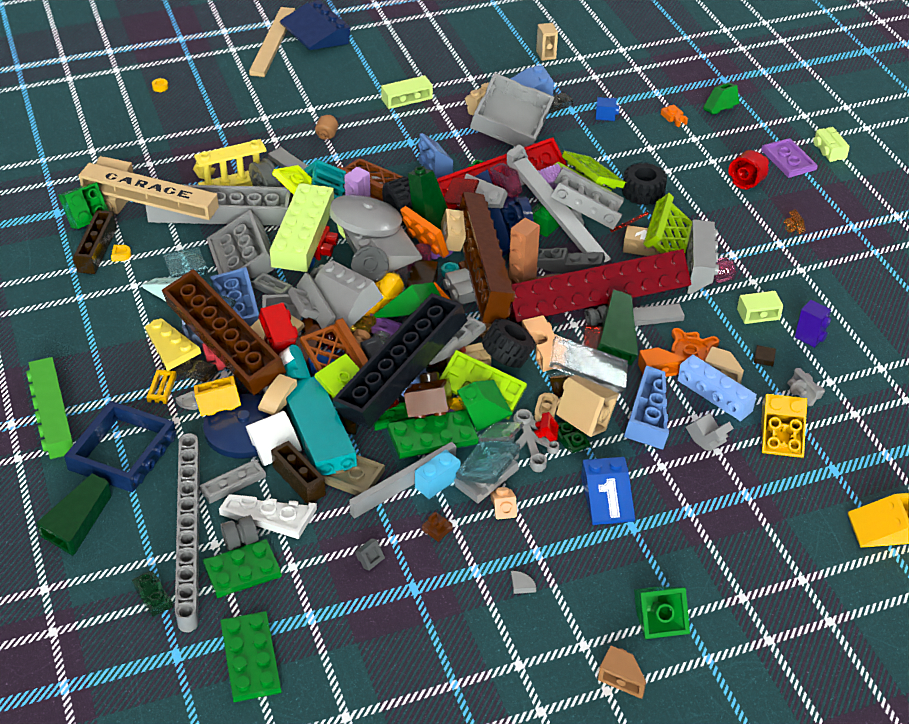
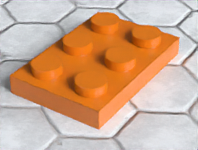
[400,206,449,258]

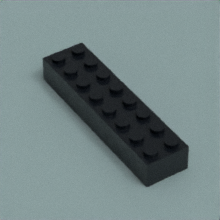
[332,293,468,429]

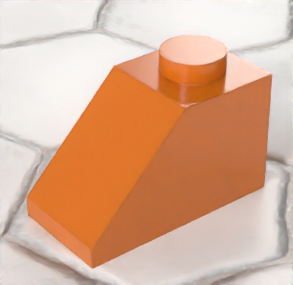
[638,347,685,377]

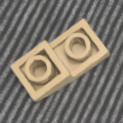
[258,374,297,415]

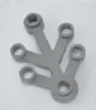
[502,409,560,472]

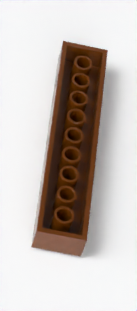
[459,192,515,324]

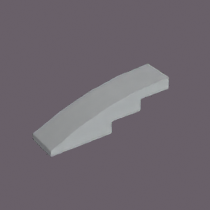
[429,317,486,365]

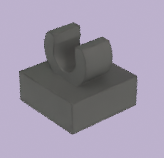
[355,538,385,570]

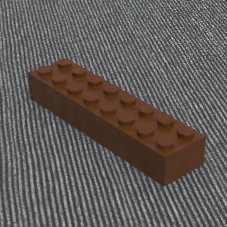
[162,269,286,395]

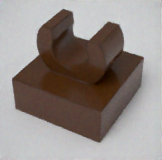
[422,512,453,542]

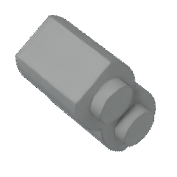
[443,268,476,304]

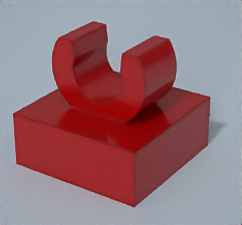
[534,412,559,442]

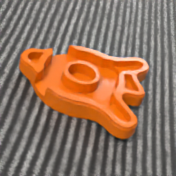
[671,328,720,362]

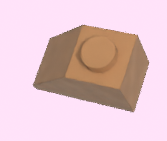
[598,646,646,699]

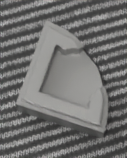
[175,391,199,410]
[511,571,536,594]

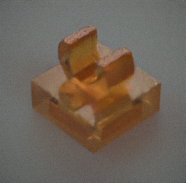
[784,209,806,234]

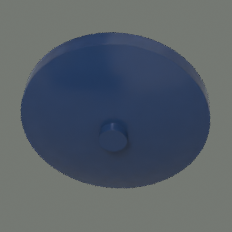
[203,394,283,459]

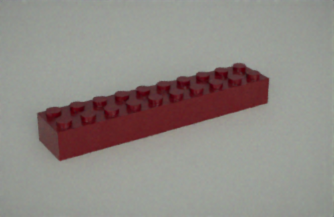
[509,249,692,323]

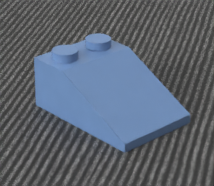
[510,65,554,96]

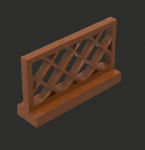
[337,158,403,201]
[299,318,369,371]

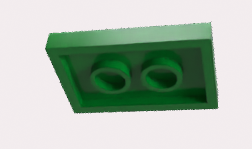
[203,539,282,598]

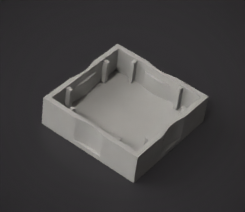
[470,73,554,147]

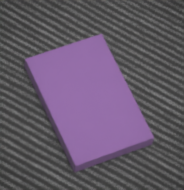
[761,138,818,178]

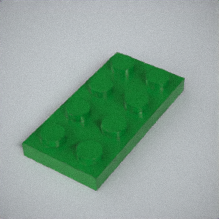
[387,410,479,459]
[220,611,281,702]

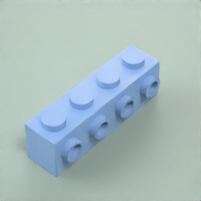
[678,355,757,421]

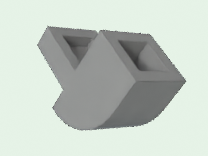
[686,413,734,451]

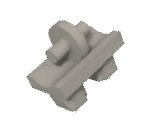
[787,368,825,406]

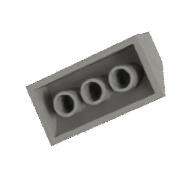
[687,219,719,294]

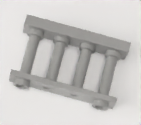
[551,166,624,229]

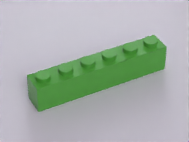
[26,357,73,459]

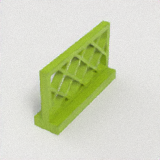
[643,193,692,253]

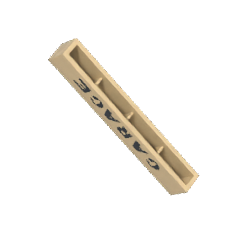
[79,163,219,220]

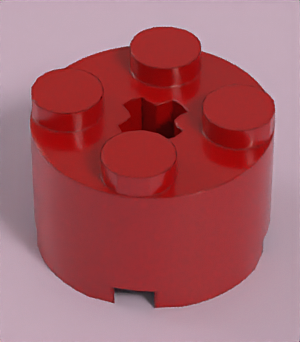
[728,150,769,190]

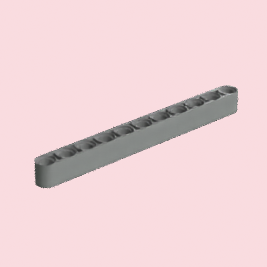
[175,433,200,632]

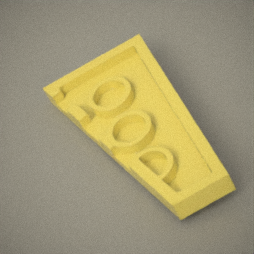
[145,318,201,371]

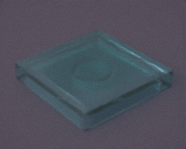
[163,247,208,278]

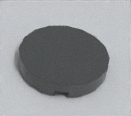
[351,246,389,283]

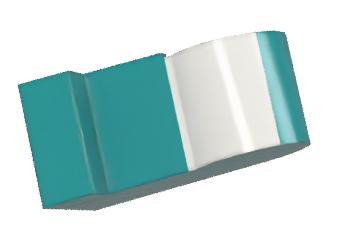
[279,344,311,381]

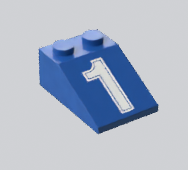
[581,457,635,525]

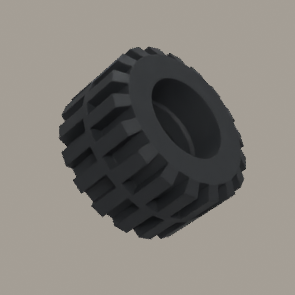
[622,163,667,205]
[382,176,413,224]
[482,319,536,368]

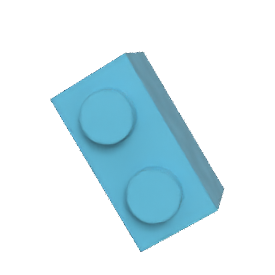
[415,450,460,499]

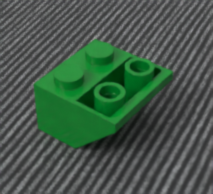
[58,182,108,229]

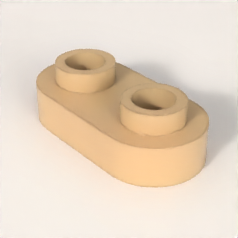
[534,393,559,422]

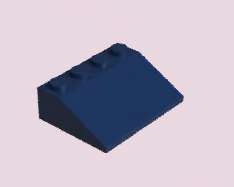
[280,0,351,50]

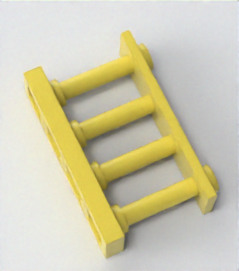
[194,139,266,186]

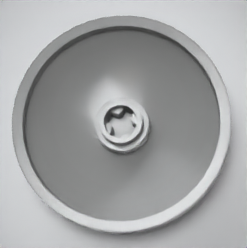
[329,195,402,237]

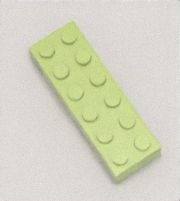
[270,183,334,272]

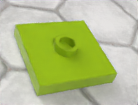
[314,354,360,398]

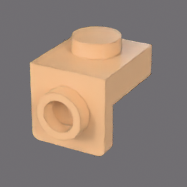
[490,487,517,519]

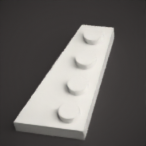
[219,494,317,539]

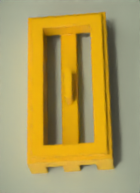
[146,370,177,404]

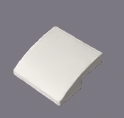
[246,411,302,466]

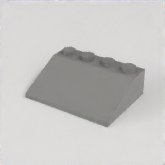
[206,209,275,279]
[342,227,422,273]
[314,260,383,328]

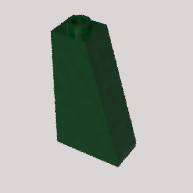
[408,166,448,230]
[595,289,638,366]
[37,473,111,556]

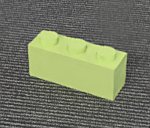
[381,76,433,109]

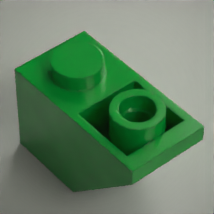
[703,82,739,114]

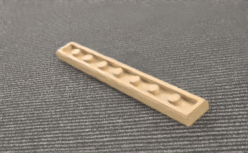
[249,7,295,77]

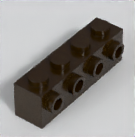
[73,210,117,274]

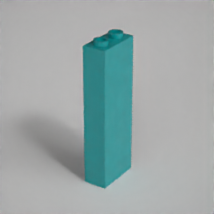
[285,377,357,475]

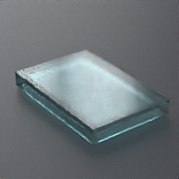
[456,439,520,484]

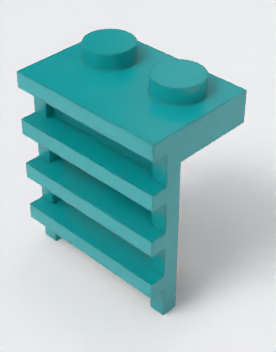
[304,159,346,199]

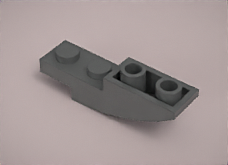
[537,248,605,274]

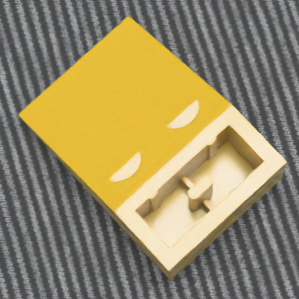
[194,375,241,416]
[761,394,807,458]
[848,493,909,547]

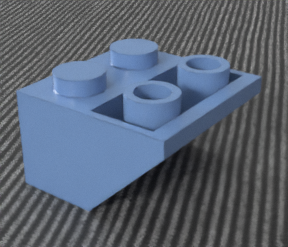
[418,133,453,179]

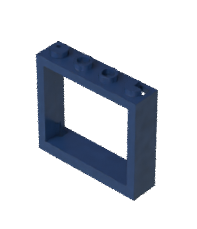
[64,401,177,493]

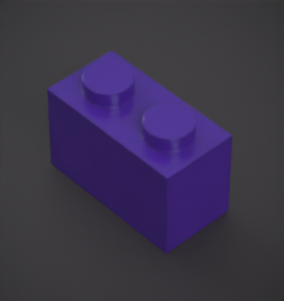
[795,300,831,348]

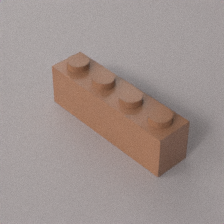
[509,218,540,284]

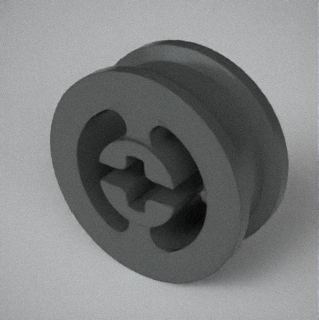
[249,158,281,187]

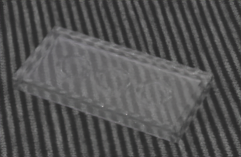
[549,335,628,392]

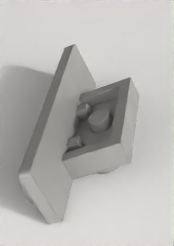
[288,273,336,329]

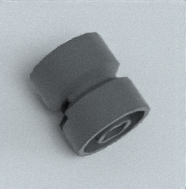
[220,515,259,551]

